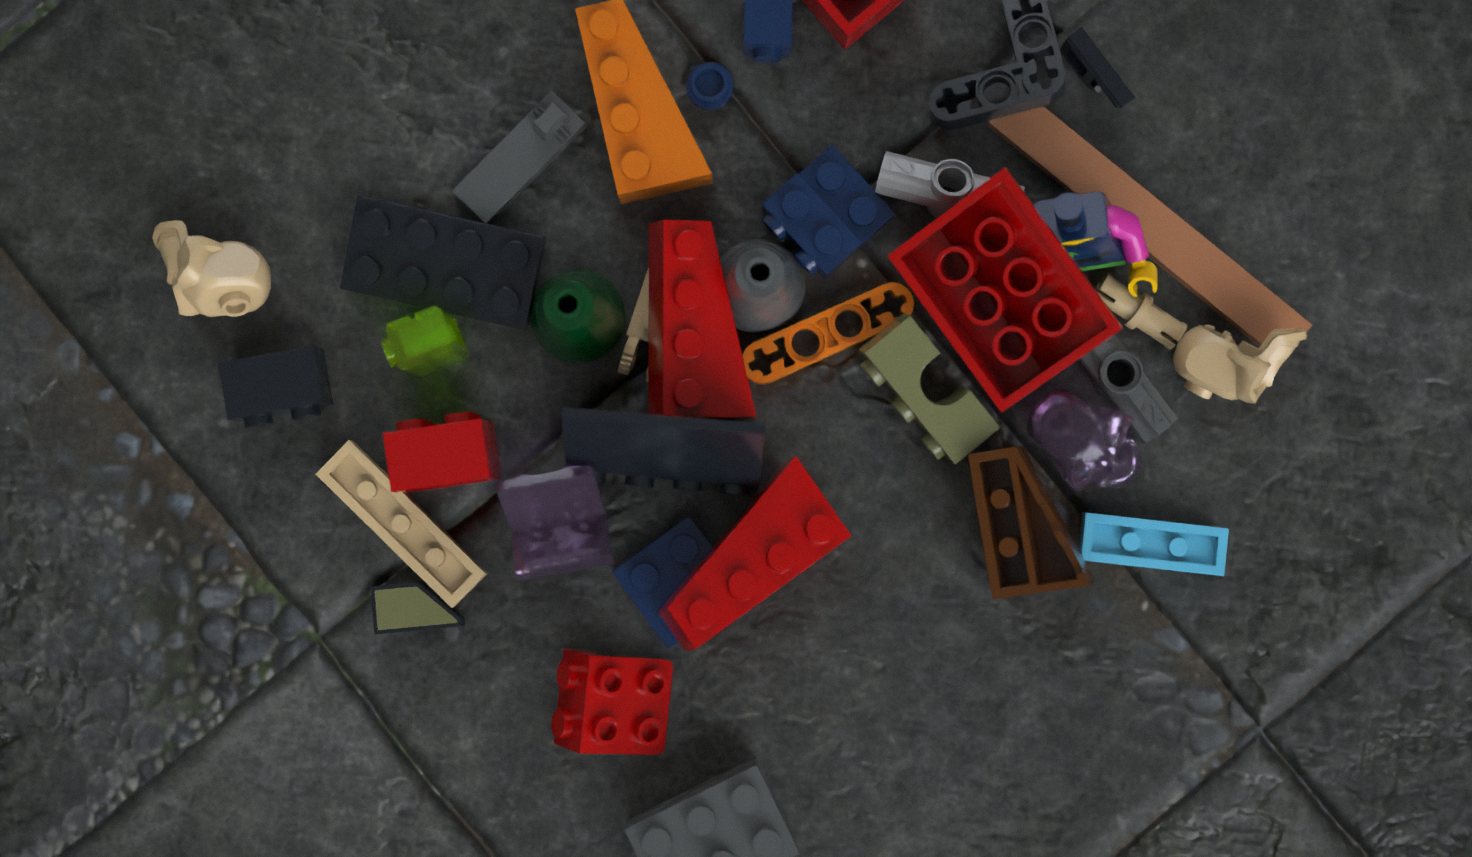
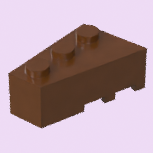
[968,446,1095,599]

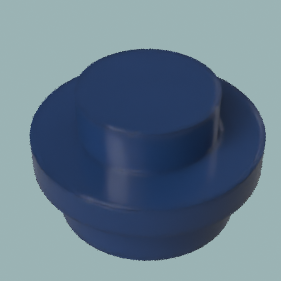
[686,62,733,110]

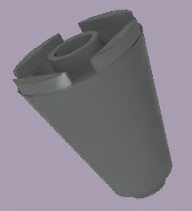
[720,239,806,334]

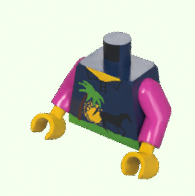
[1033,192,1157,297]

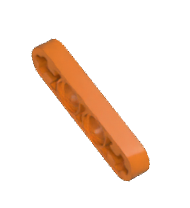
[742,282,914,385]

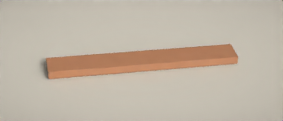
[986,95,1312,347]

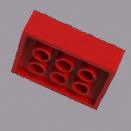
[887,167,1123,413]

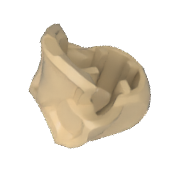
[152,220,271,317]
[1173,324,1307,404]

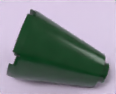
[531,269,625,363]

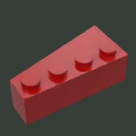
[648,220,757,418]
[658,456,852,651]

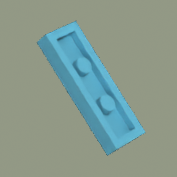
[1078,512,1229,576]

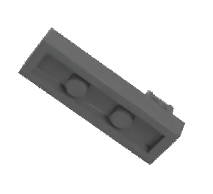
[452,90,587,224]

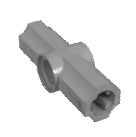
[875,151,1025,218]

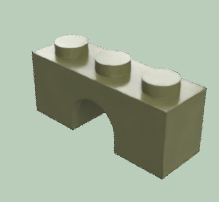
[858,313,1000,465]

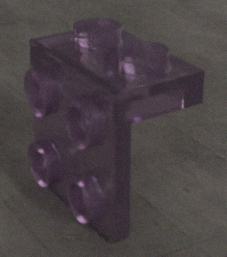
[497,466,614,581]

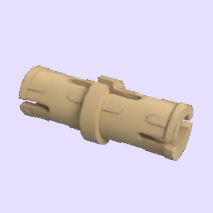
[1094,273,1187,350]

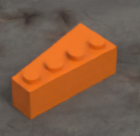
[575,0,713,205]

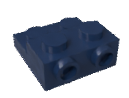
[762,145,896,279]

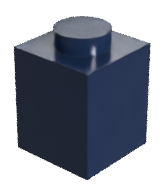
[744,0,793,63]

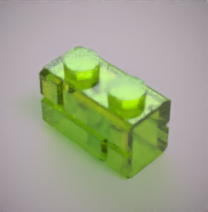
[381,305,469,376]

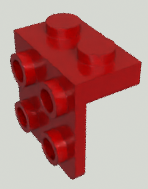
[551,649,673,755]

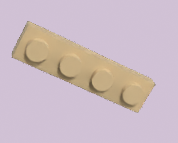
[316,440,488,608]

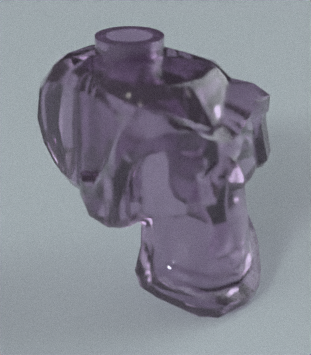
[1026,388,1141,491]

